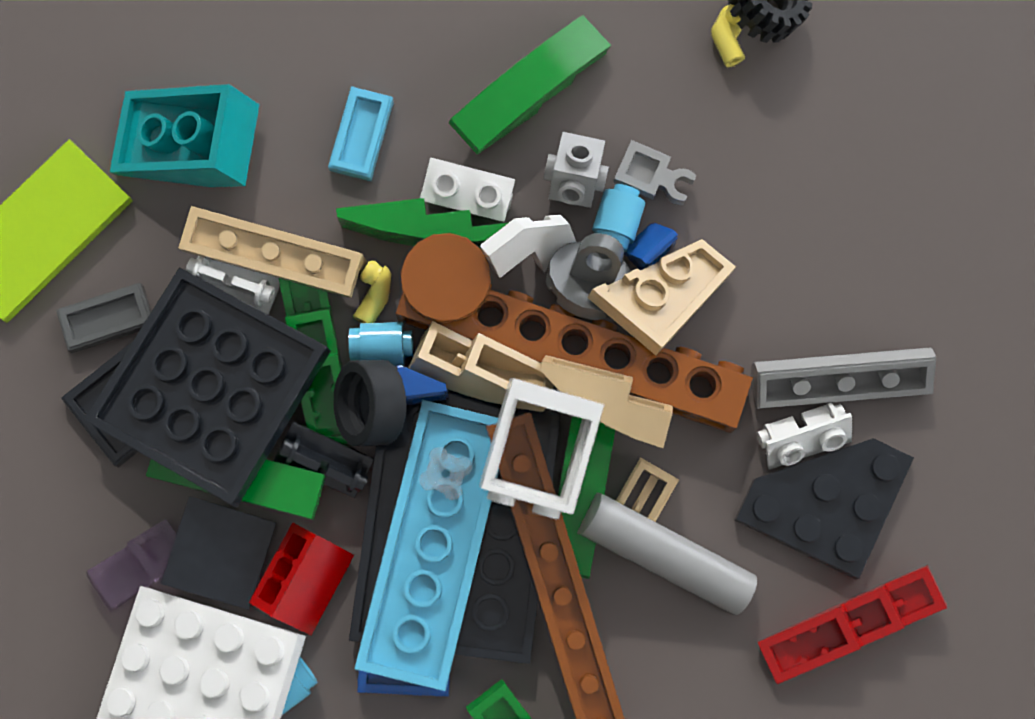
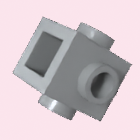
[543,132,609,208]

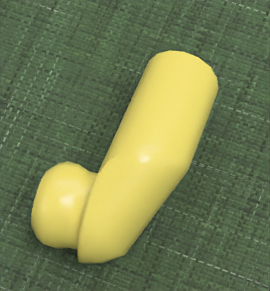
[711,4,745,67]
[353,261,392,323]

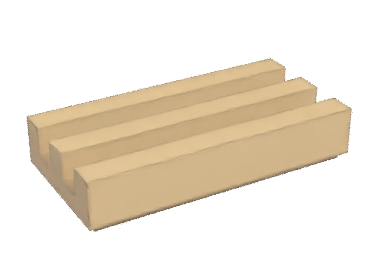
[616,457,679,522]

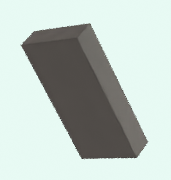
[56,283,152,353]

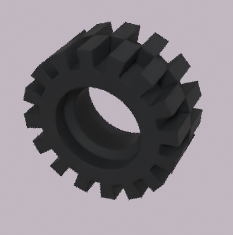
[728,0,813,43]

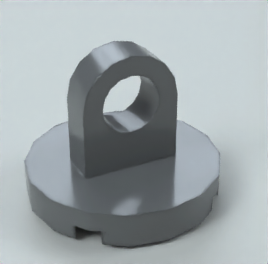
[546,233,631,320]

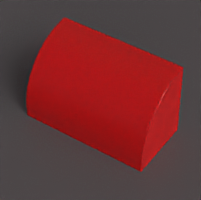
[249,522,354,636]

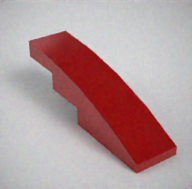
[757,565,948,684]

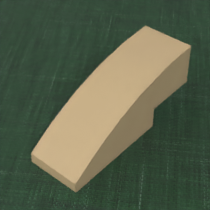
[409,321,554,412]
[540,355,673,448]

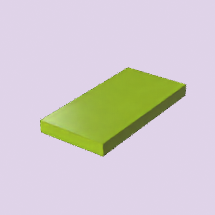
[0,139,133,323]

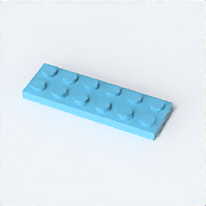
[355,400,499,691]

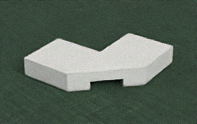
[480,215,576,278]

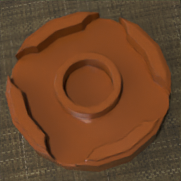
[401,233,491,324]

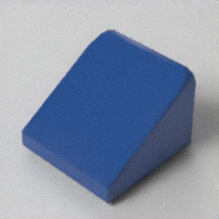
[624,223,678,270]
[397,365,449,405]

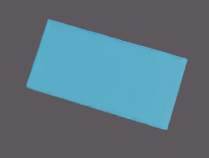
[328,86,394,181]

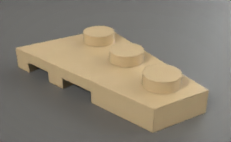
[588,239,736,355]

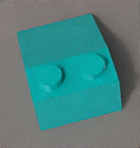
[109,84,260,187]

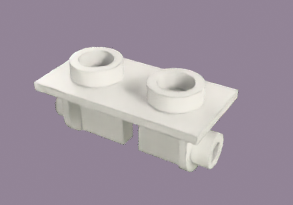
[420,157,515,222]
[186,256,280,315]
[757,403,852,470]

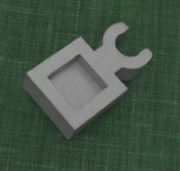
[613,140,696,205]

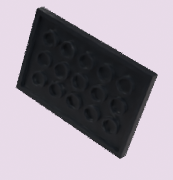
[349,389,561,664]

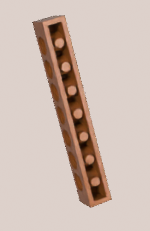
[395,284,753,433]

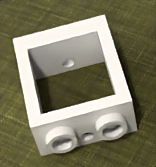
[479,378,604,519]

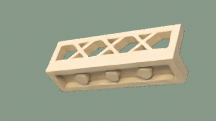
[178,206,367,298]

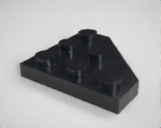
[734,438,914,579]

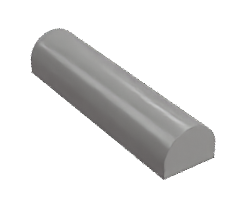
[751,347,936,409]
[577,492,757,615]

